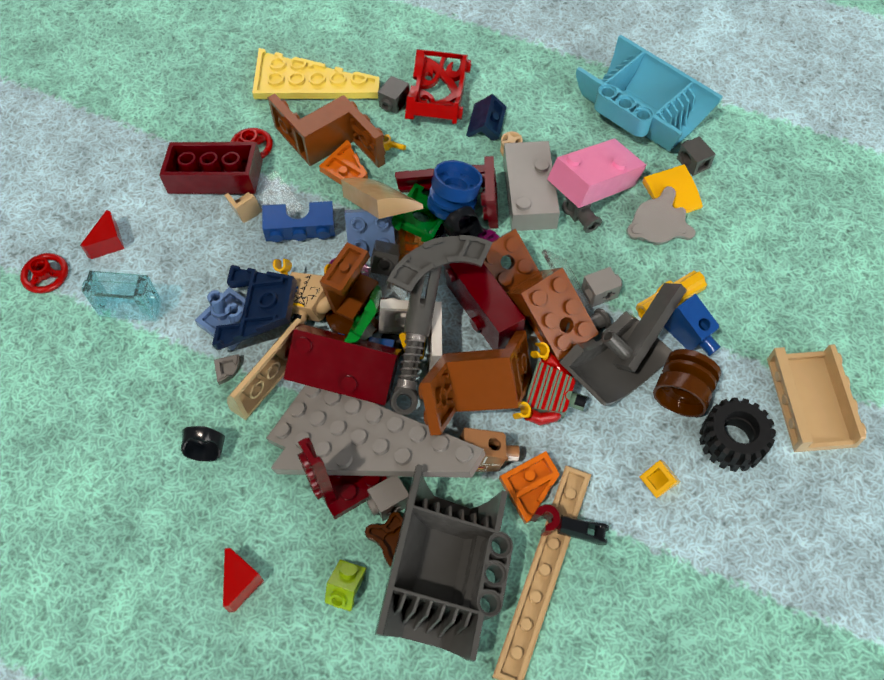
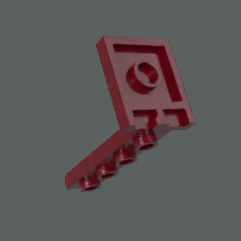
[395,156,499,229]
[297,438,387,519]

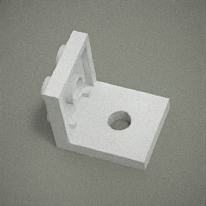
[378,298,442,372]

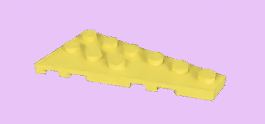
[252,48,380,99]

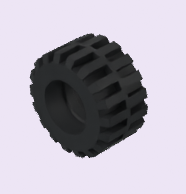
[699,397,776,472]

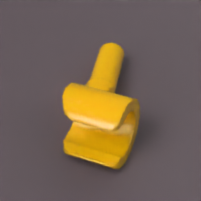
[383,134,406,151]

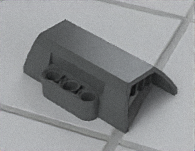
[375,464,513,662]

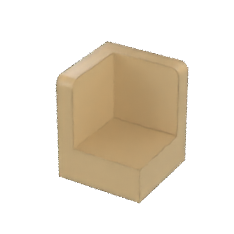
[224,192,262,223]

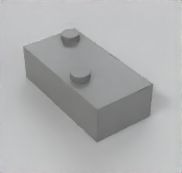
[503,141,560,231]

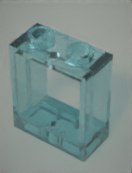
[82,271,162,321]

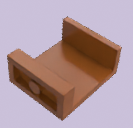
[320,242,379,322]

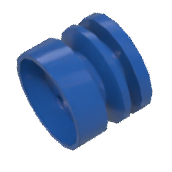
[427,160,482,220]

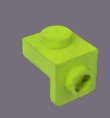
[325,559,366,611]

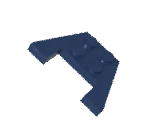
[212,265,297,350]

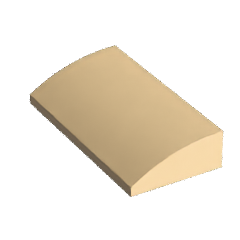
[341,177,423,219]
[227,318,303,420]

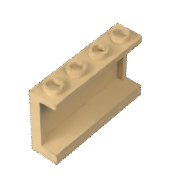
[767,344,866,452]

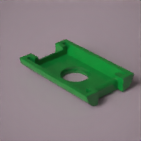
[392,183,443,242]
[344,285,382,343]

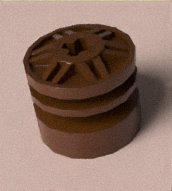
[653,349,721,417]

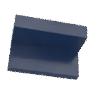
[466,94,507,141]

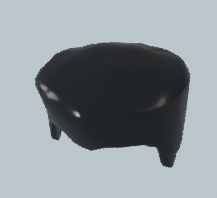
[443,205,483,237]
[181,426,225,462]

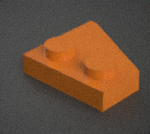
[499,451,560,524]

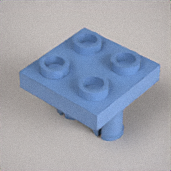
[345,209,395,257]
[195,287,246,351]

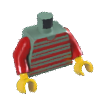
[513,342,587,426]

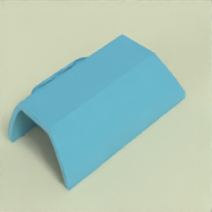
[576,35,723,152]

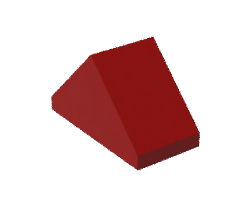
[80,210,124,259]
[223,548,264,612]

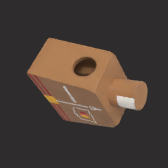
[459,428,520,472]

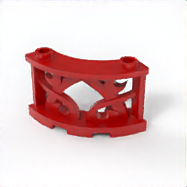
[405,49,471,124]

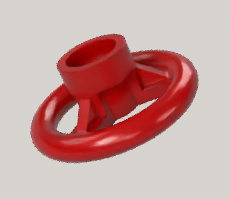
[230,128,273,159]
[20,253,69,294]

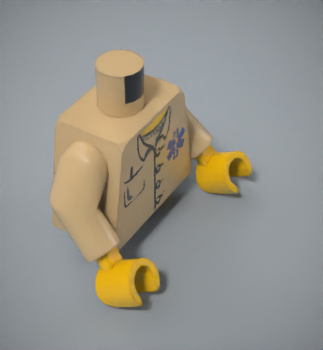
[273,259,331,325]

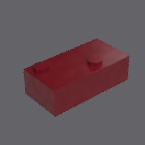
[159,142,263,194]
[444,263,525,349]
[284,324,401,406]

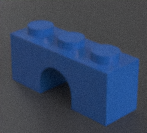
[262,201,335,242]

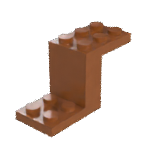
[267,94,386,168]
[483,229,599,361]
[418,330,533,435]

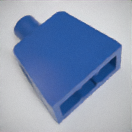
[664,294,721,356]

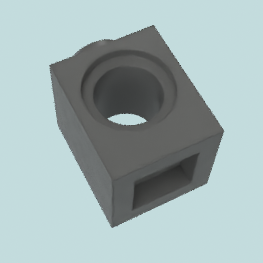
[378,76,410,114]
[677,136,716,176]
[370,240,399,276]

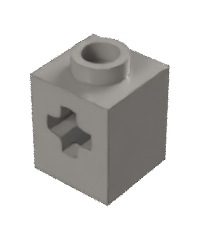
[581,267,622,307]
[366,476,409,521]

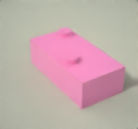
[547,138,647,208]

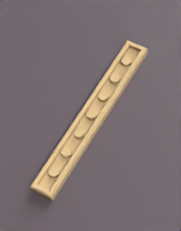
[492,465,591,680]

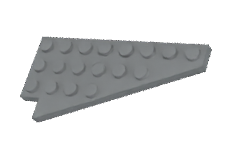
[266,385,486,478]

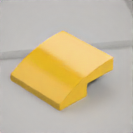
[642,164,703,213]

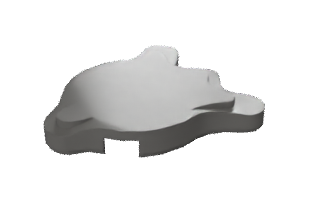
[626,186,695,245]

